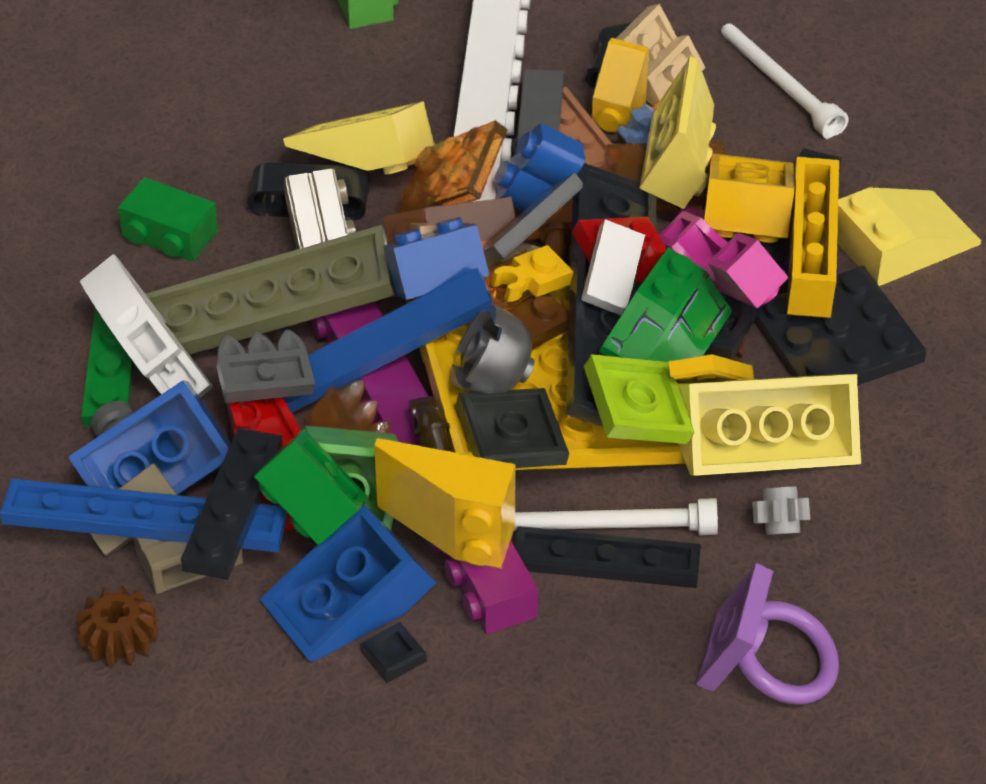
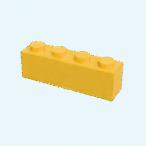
[787,157,839,318]

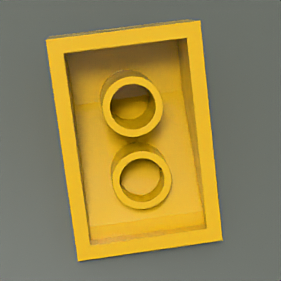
[704,153,795,243]
[374,438,515,568]

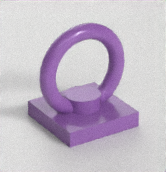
[696,563,839,705]

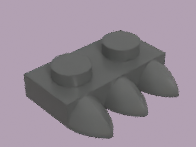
[216,329,315,403]

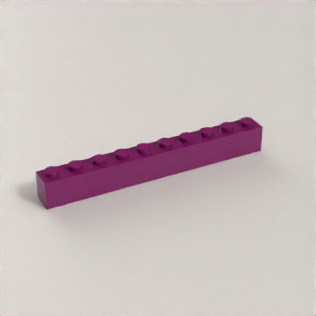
[311,302,538,635]

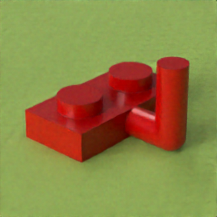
[572,216,666,284]

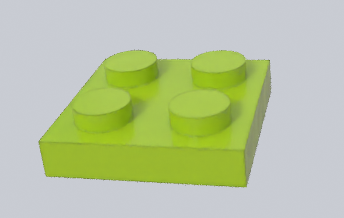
[584,354,695,444]

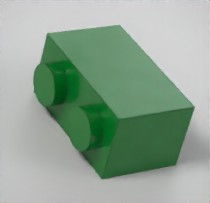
[118,177,218,262]
[254,429,368,545]

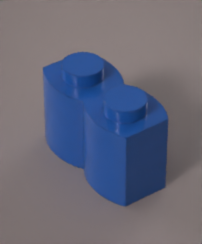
[494,123,585,211]

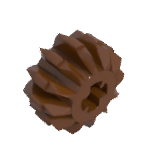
[76,585,158,668]

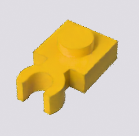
[491,245,574,302]

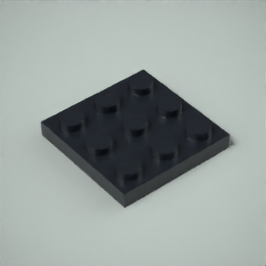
[754,265,926,386]

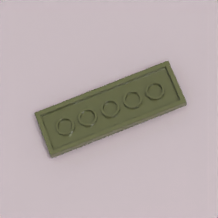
[146,225,395,355]

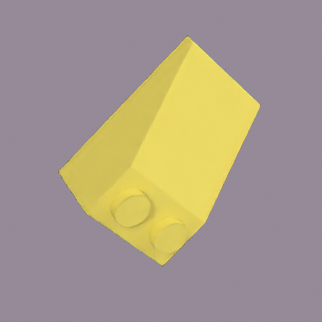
[283,101,435,174]
[837,187,981,286]

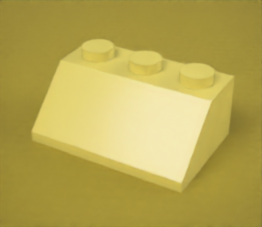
[640,56,716,209]

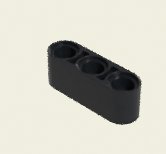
[247,162,370,220]

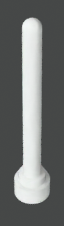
[721,24,848,139]
[514,498,718,535]

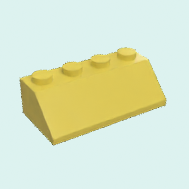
[678,374,861,476]

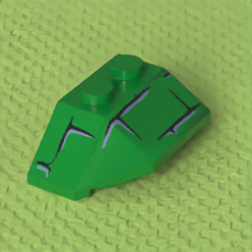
[599,247,732,362]

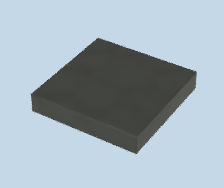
[456,388,569,468]

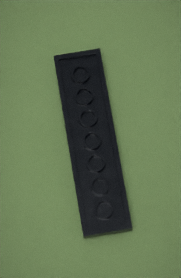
[566,163,656,442]

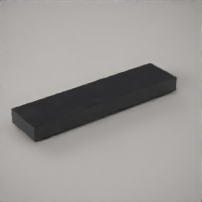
[514,526,701,588]

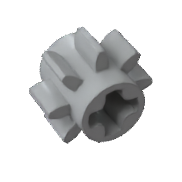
[752,486,811,535]

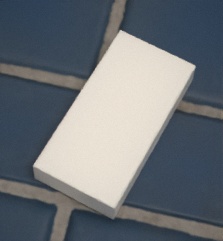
[581,219,645,315]

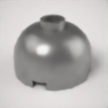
[451,303,535,394]

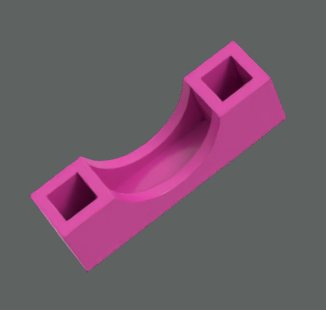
[659,211,788,309]

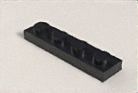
[181,427,283,580]

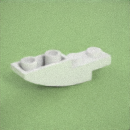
[80,254,213,398]

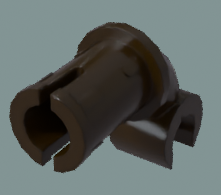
[408,396,451,452]

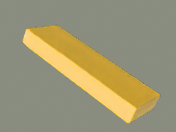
[669,354,754,383]

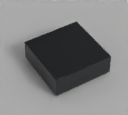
[360,622,427,683]

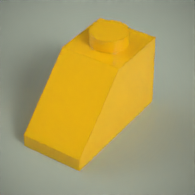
[592,38,649,133]

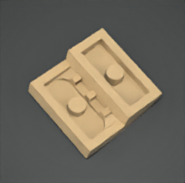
[616,4,705,106]

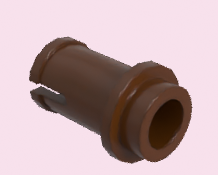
[540,221,572,266]

